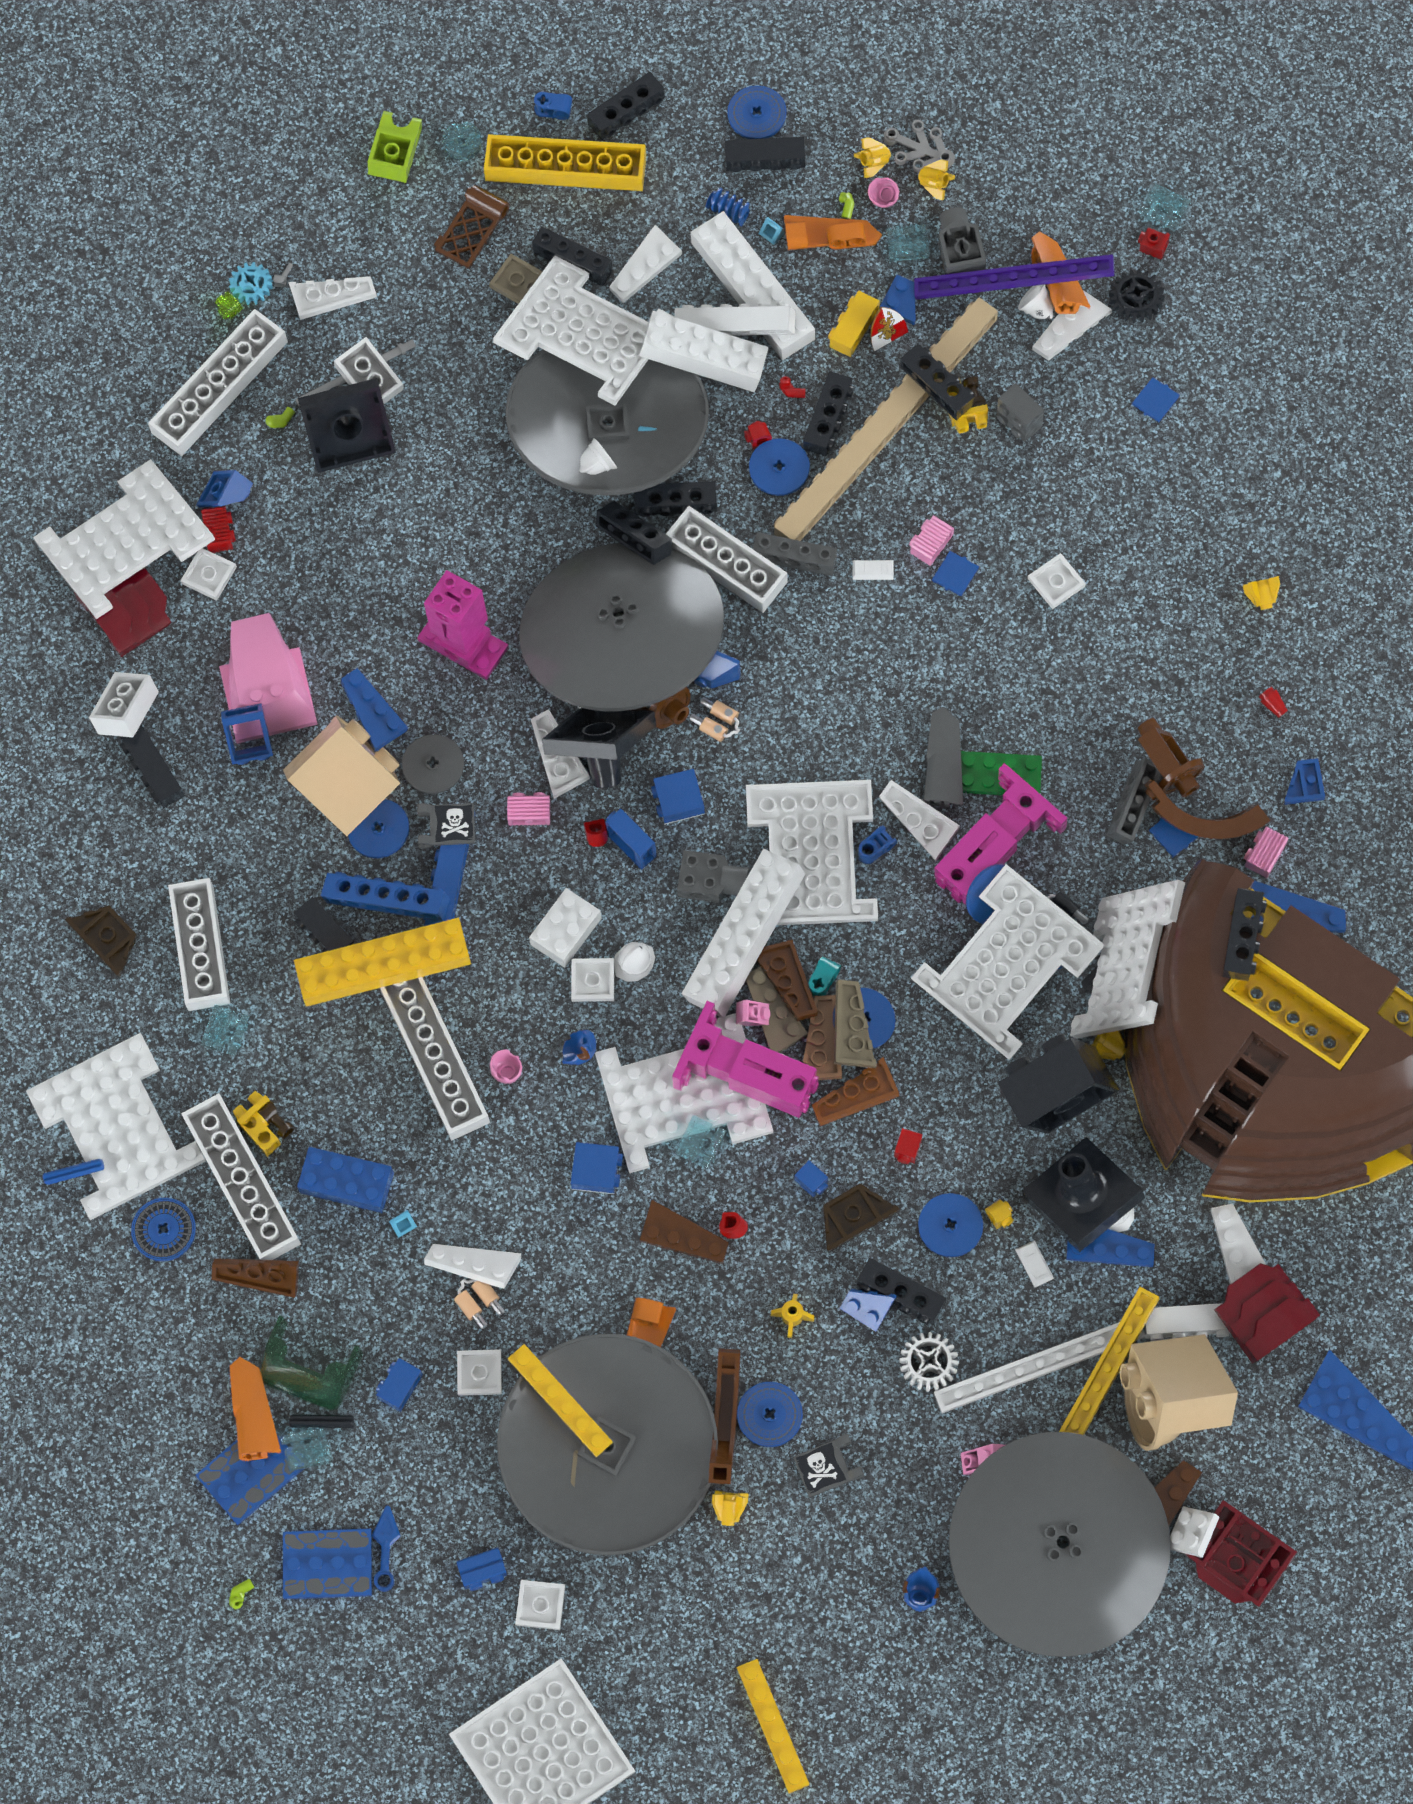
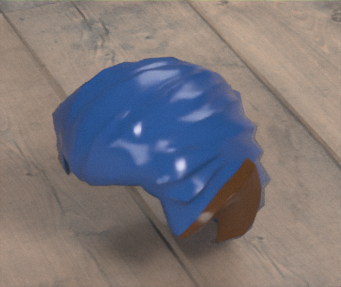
[562,1029,596,1065]
[902,1567,940,1612]

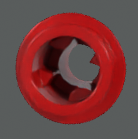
[1259,686,1288,718]

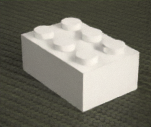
[334,337,403,404]
[89,672,159,737]
[529,888,602,968]

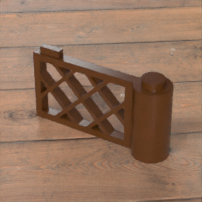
[434,185,510,269]

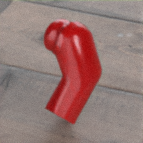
[779,376,806,398]

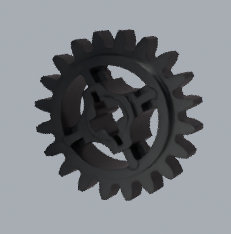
[1109,269,1165,323]

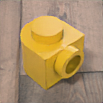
[985,1199,1014,1229]

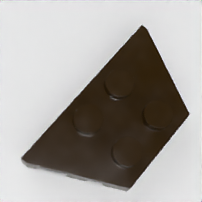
[65,905,138,978]
[823,1184,900,1253]

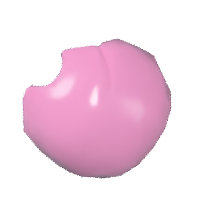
[867,177,900,208]
[490,1049,523,1084]

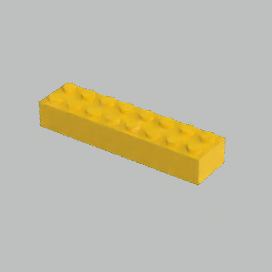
[484,134,646,191]
[294,918,471,1007]

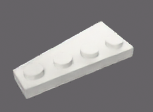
[609,225,682,303]
[289,277,377,320]
[531,709,590,799]
[879,780,960,861]
[1211,1203,1266,1284]
[424,1244,521,1289]

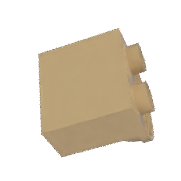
[283,715,400,836]
[1120,1334,1238,1451]

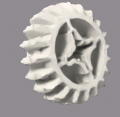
[899,1332,959,1392]

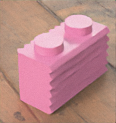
[909,515,954,566]
[507,792,550,826]
[1244,827,1288,878]

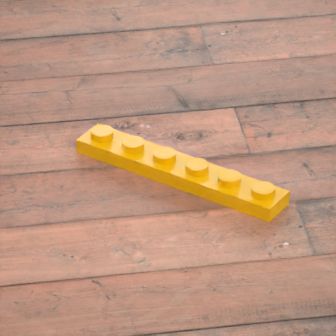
[508,1344,613,1458]
[737,1659,810,1794]

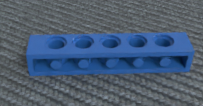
[321,872,450,922]

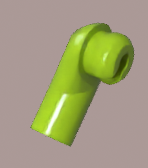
[839,192,854,219]
[265,407,295,428]
[229,1578,255,1609]

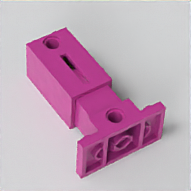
[417,570,509,680]
[934,763,1067,905]
[672,1001,819,1118]

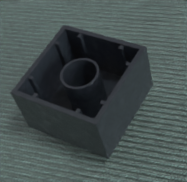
[998,1034,1120,1134]

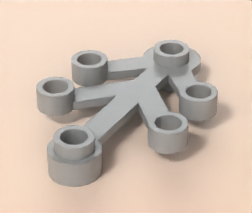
[884,120,955,173]

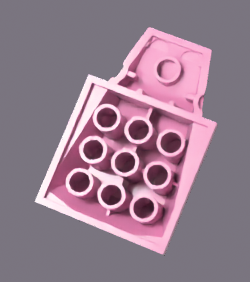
[219,613,317,744]

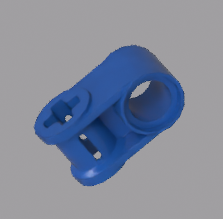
[534,92,572,120]
[858,825,898,864]

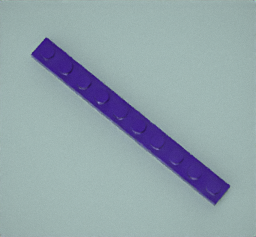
[914,254,1115,300]

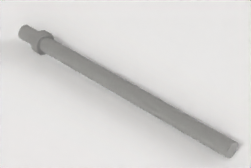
[295,339,416,407]

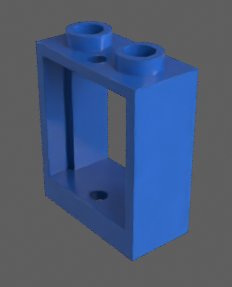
[221,703,273,765]
[605,809,657,870]

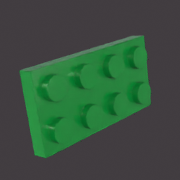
[961,751,1042,796]

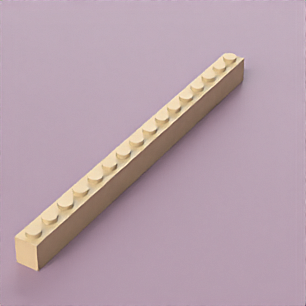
[774,297,998,541]

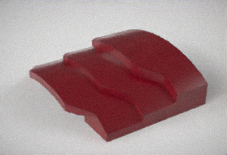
[74,568,172,657]
[1214,1263,1320,1364]
[1185,1500,1298,1607]

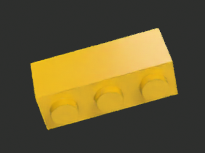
[828,290,880,357]

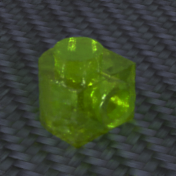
[215,291,243,320]

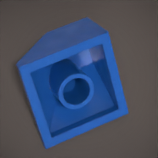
[196,470,253,508]
[694,651,741,689]

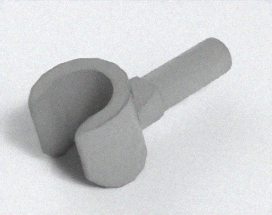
[273,263,293,288]

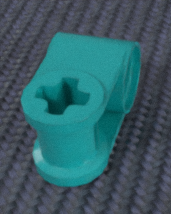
[809,956,841,999]

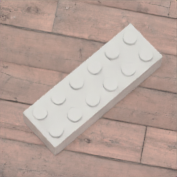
[639,311,768,392]
[666,506,788,613]
[168,878,230,1011]

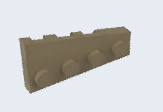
[746,967,808,1053]
[833,980,877,1068]

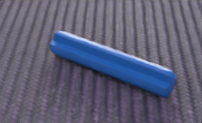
[43,1159,104,1185]

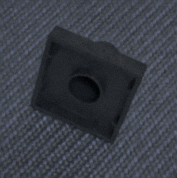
[298,378,396,473]
[542,708,657,788]
[1021,1137,1145,1252]

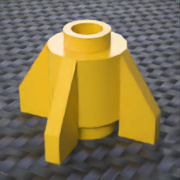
[854,137,891,178]
[918,159,955,200]
[1243,576,1280,610]
[1091,1030,1126,1060]
[771,1294,814,1338]
[712,1490,749,1526]

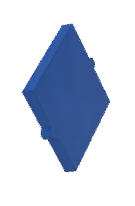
[1132,377,1180,422]
[932,551,979,596]
[1149,818,1198,857]

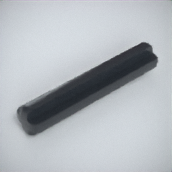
[289,1414,354,1428]

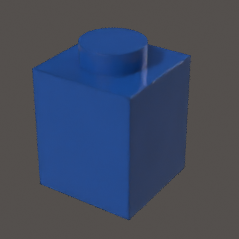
[794,1160,828,1198]

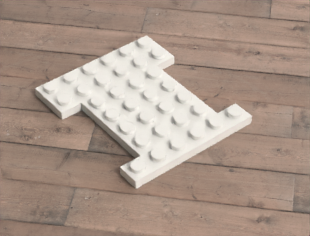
[493,256,674,405]
[33,459,215,619]
[746,780,878,925]
[911,864,1105,1060]
[1070,880,1185,1039]
[595,1013,773,1173]
[26,1033,206,1220]

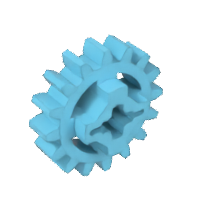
[229,262,273,305]

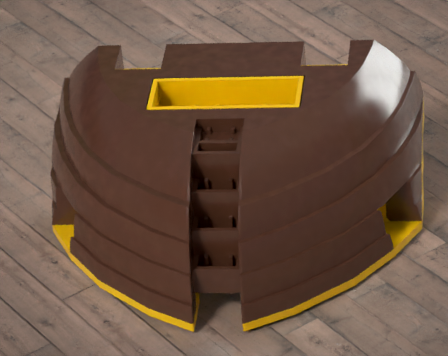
[1124,859,1413,1202]

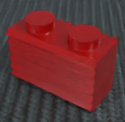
[201,506,236,553]

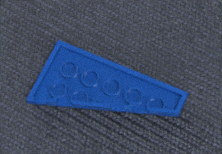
[1251,881,1346,933]
[1298,1349,1413,1471]

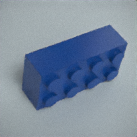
[297,1147,394,1213]

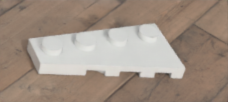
[1032,291,1112,361]

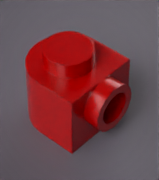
[744,421,772,449]
[584,818,608,847]
[719,1212,748,1239]

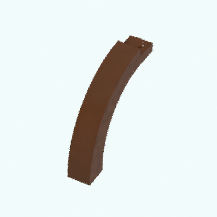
[1144,779,1270,839]
[708,1348,741,1484]

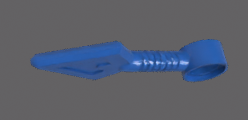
[372,1505,401,1592]

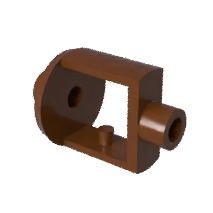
[638,687,691,729]
[1137,718,1205,798]

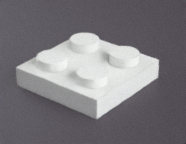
[180,548,237,600]
[1028,553,1086,609]
[571,958,614,1002]
[457,1349,502,1396]
[1170,1507,1219,1558]
[515,1580,565,1630]

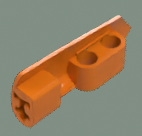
[784,215,882,250]
[1031,231,1091,314]
[627,1298,676,1347]
[230,1357,281,1461]

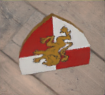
[870,307,908,351]

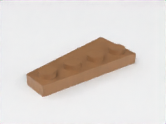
[803,995,842,1080]

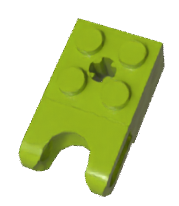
[368,111,422,183]

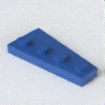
[341,668,408,753]
[1066,1229,1155,1267]

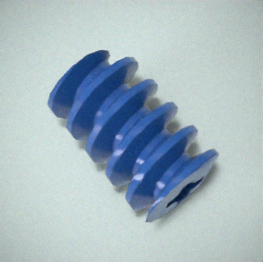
[706,187,750,226]

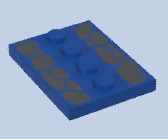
[195,1435,305,1525]
[283,1529,372,1599]

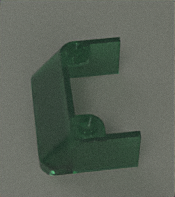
[260,1315,363,1411]

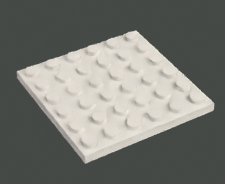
[449,1659,635,1804]

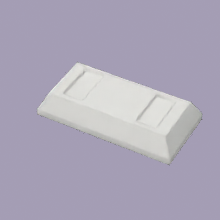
[852,560,894,580]
[1015,1240,1054,1288]

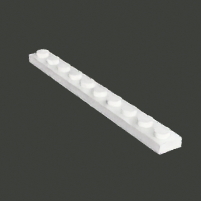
[934,1322,1146,1413]

